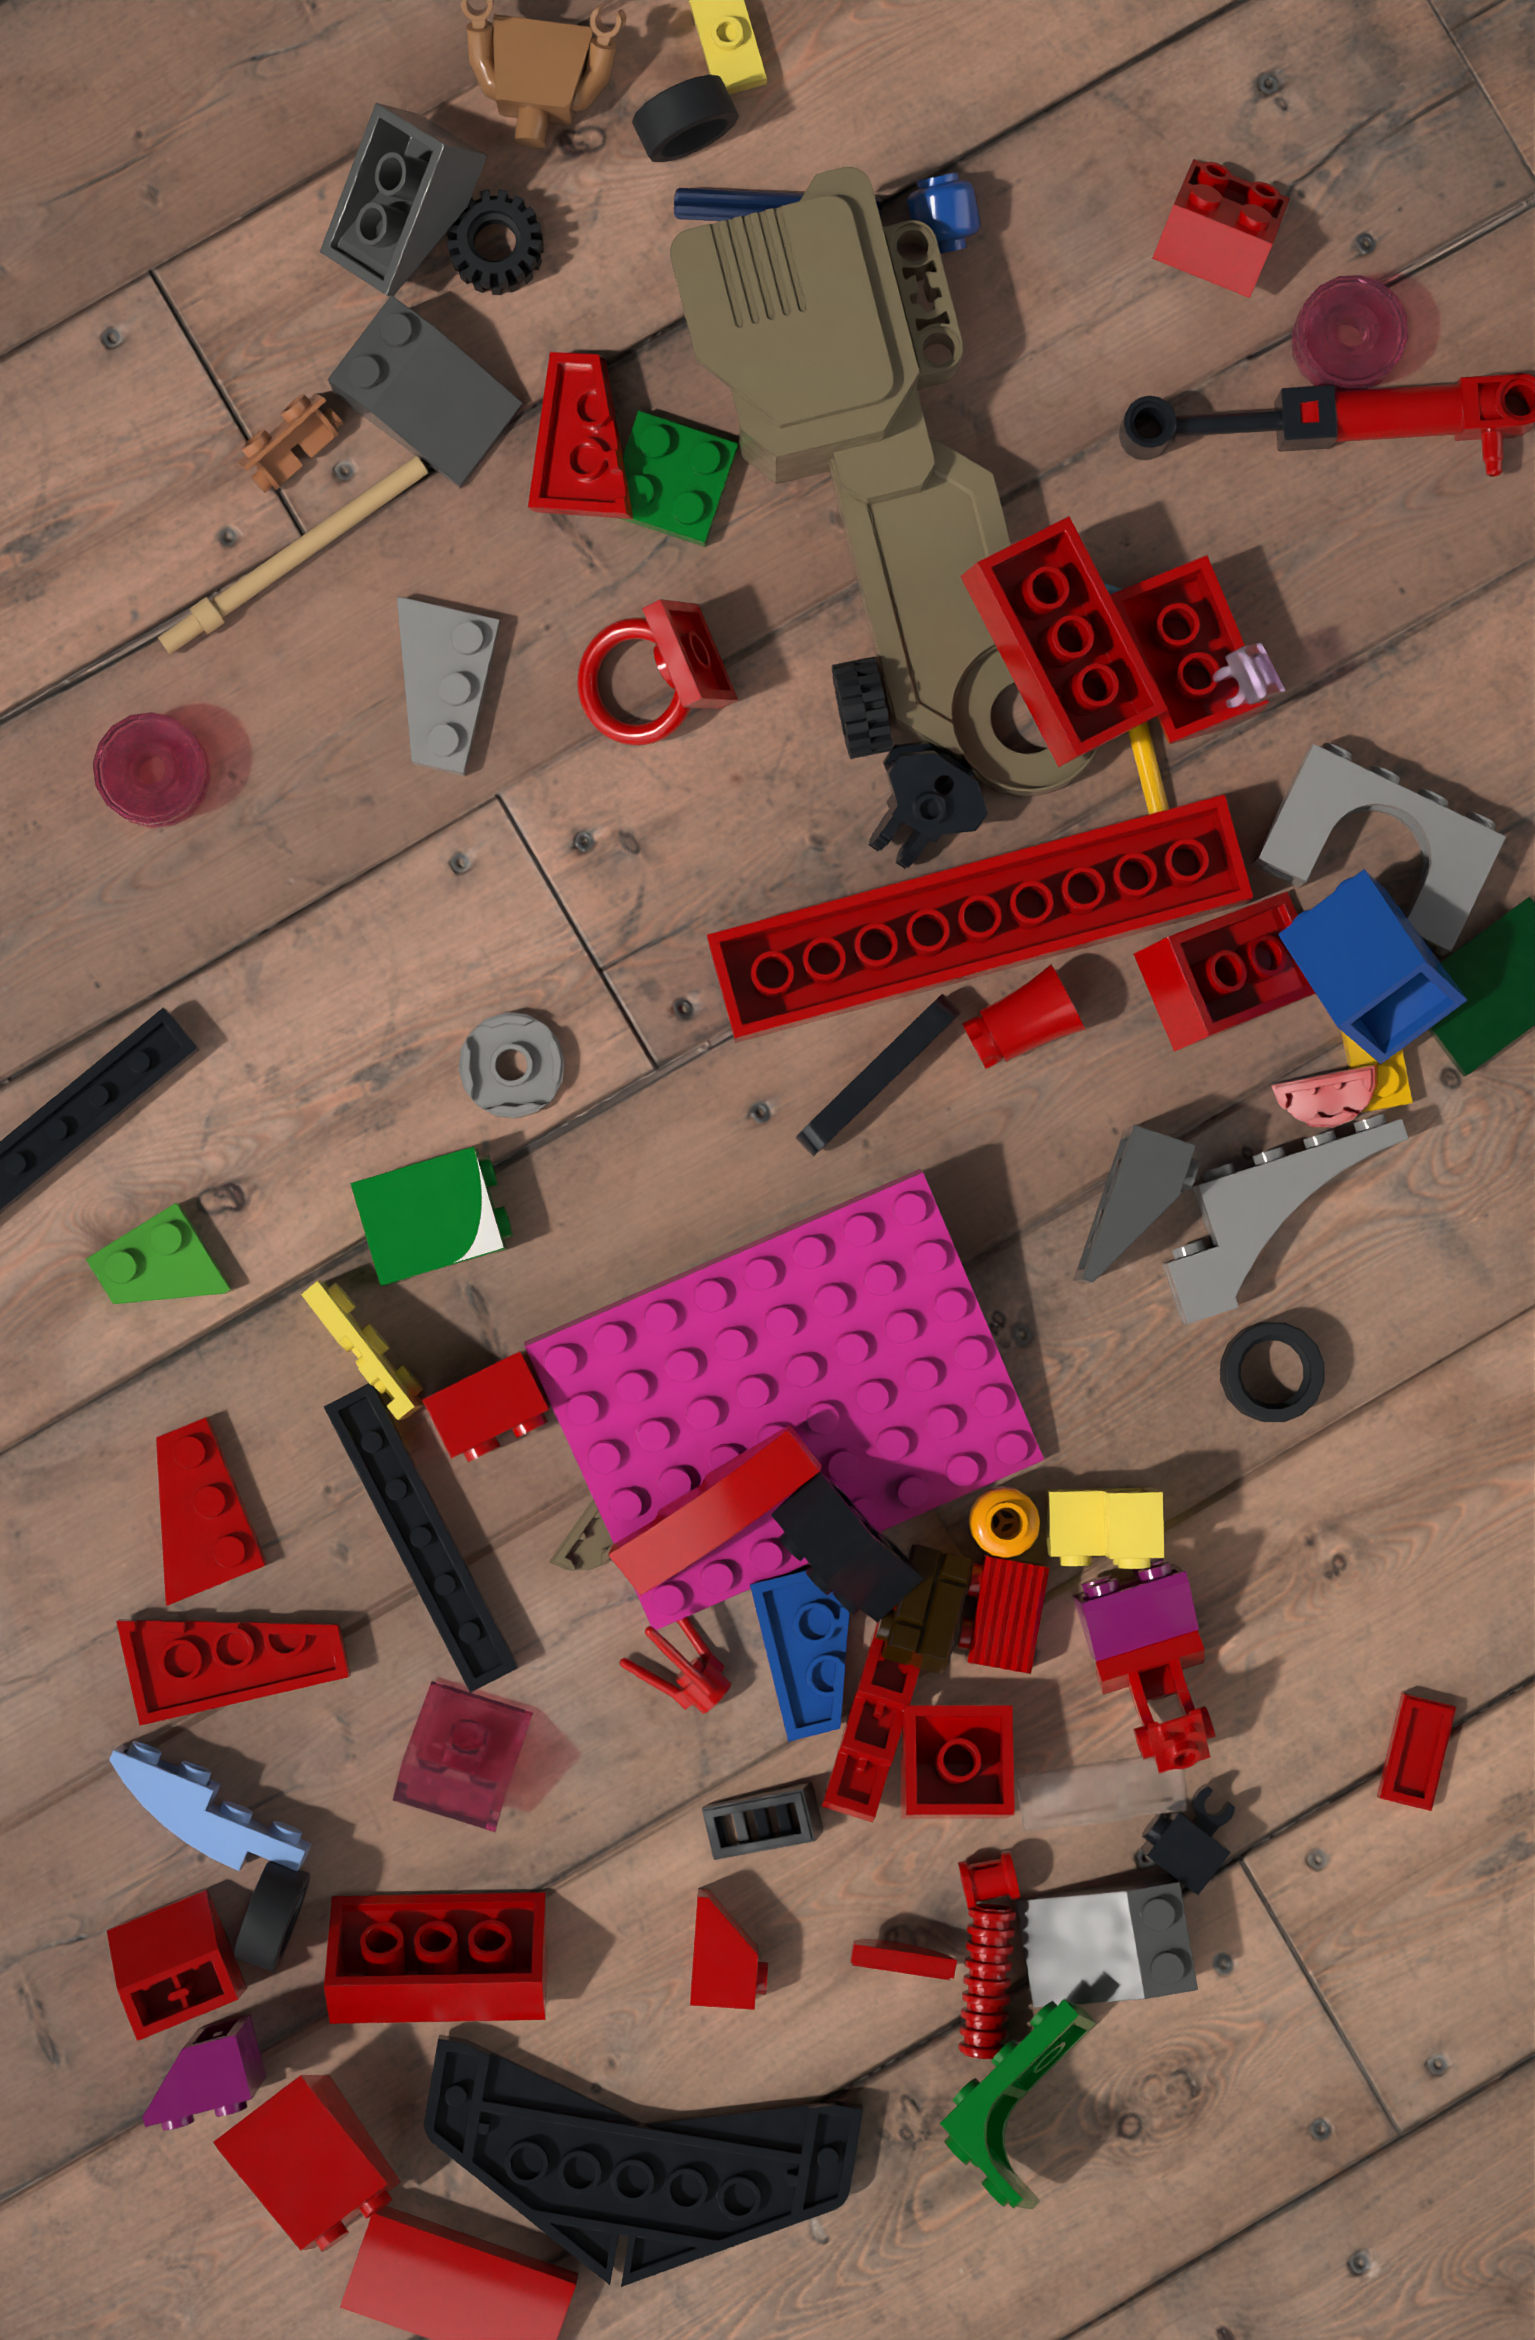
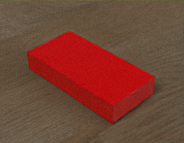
[1377,1692,1456,1811]

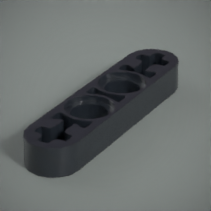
[795,994,962,1157]

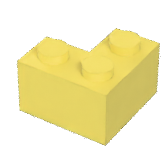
[1045,1487,1164,1569]

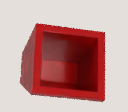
[213,2075,401,2252]

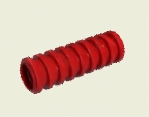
[958,1904,1016,2059]

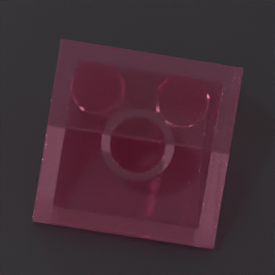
[393,1681,533,1832]

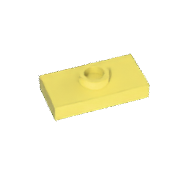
[688,0,767,95]

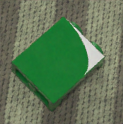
[350,1146,513,1287]

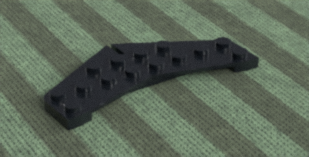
[424,2035,863,2287]

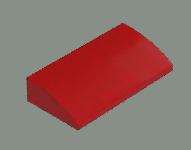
[340,2206,579,2340]

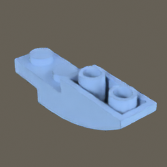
[109,1741,312,1871]

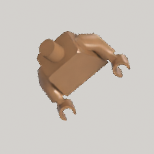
[461,0,626,149]

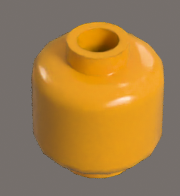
[969,1486,1040,1558]

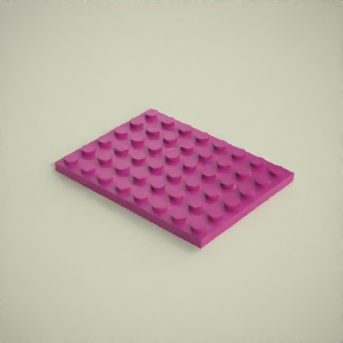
[524,1169,1044,1630]

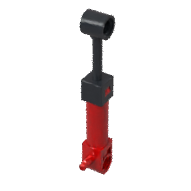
[1119,373,1535,477]

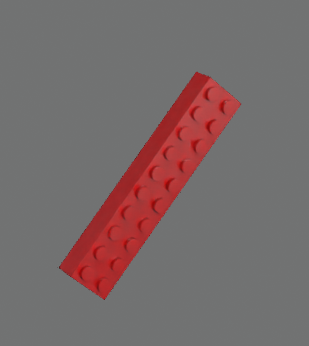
[707,794,1253,1043]

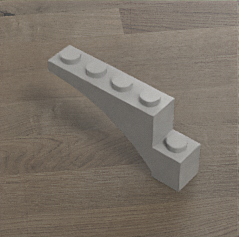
[1162,1114,1409,1324]

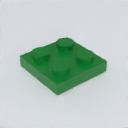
[618,411,738,547]

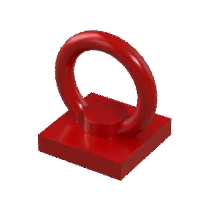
[577,599,739,746]

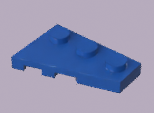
[750,1569,850,1742]

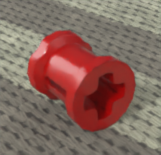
[958,1850,1020,1909]

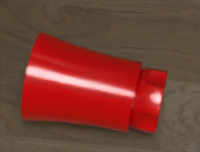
[962,964,1086,1069]

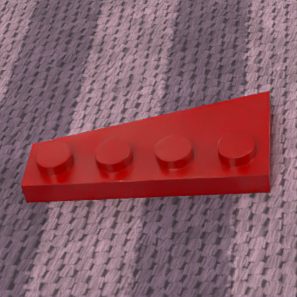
[116,1619,351,1726]

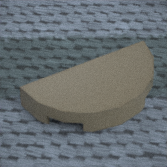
[549,1499,614,1571]

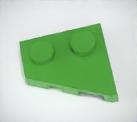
[86,1203,233,1304]

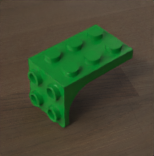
[939,1999,1097,2209]

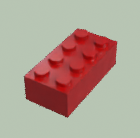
[960,516,1168,768]

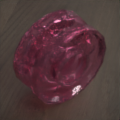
[1291,275,1408,391]
[93,712,211,829]

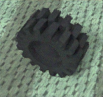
[446,189,544,295]
[832,656,893,759]

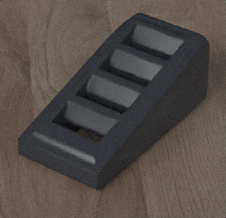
[702,1781,823,1860]

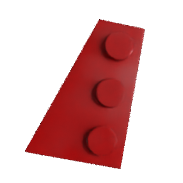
[528,352,633,519]
[156,1417,268,1606]

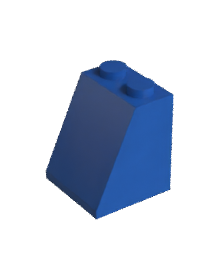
[1278,869,1467,1064]

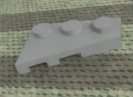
[397,596,501,776]

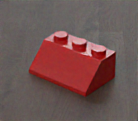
[1110,555,1269,745]

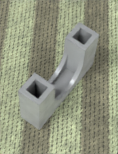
[1252,743,1506,957]

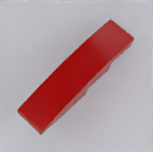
[608,1425,822,1596]
[821,1622,920,1823]

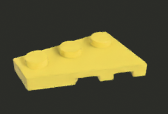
[301,1281,424,1420]

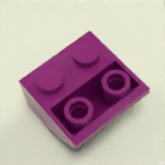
[1072,1558,1199,1661]
[142,2014,266,2131]

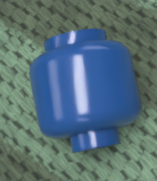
[907,172,981,254]

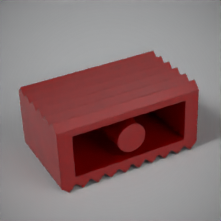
[957,1554,1050,1674]

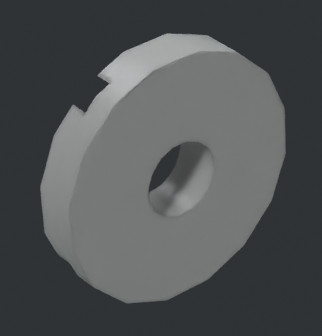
[458,1012,565,1119]

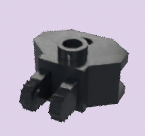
[868,741,988,869]

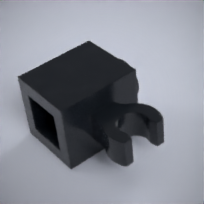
[1141,1784,1235,1895]

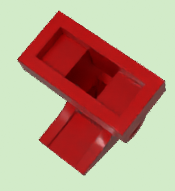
[1095,1630,1216,1774]

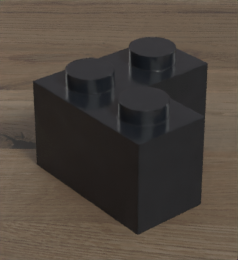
[771,1472,924,1623]

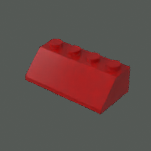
[324,1892,547,2024]

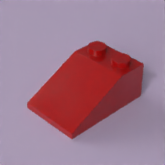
[1133,891,1316,1052]

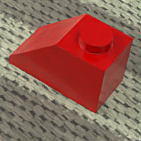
[690,1888,768,2010]

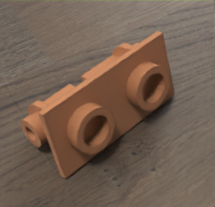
[237,394,343,493]

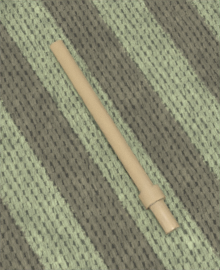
[157,456,428,655]

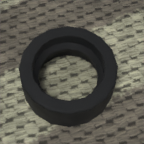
[632,74,739,163]
[1220,1322,1325,1422]
[234,1861,310,1972]

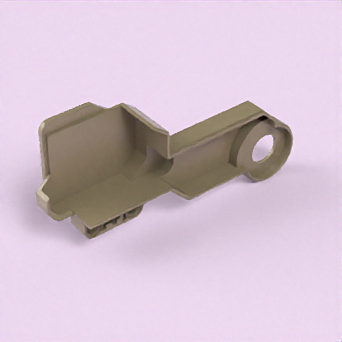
[670,167,1098,797]

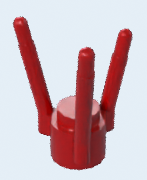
[619,1617,732,1714]

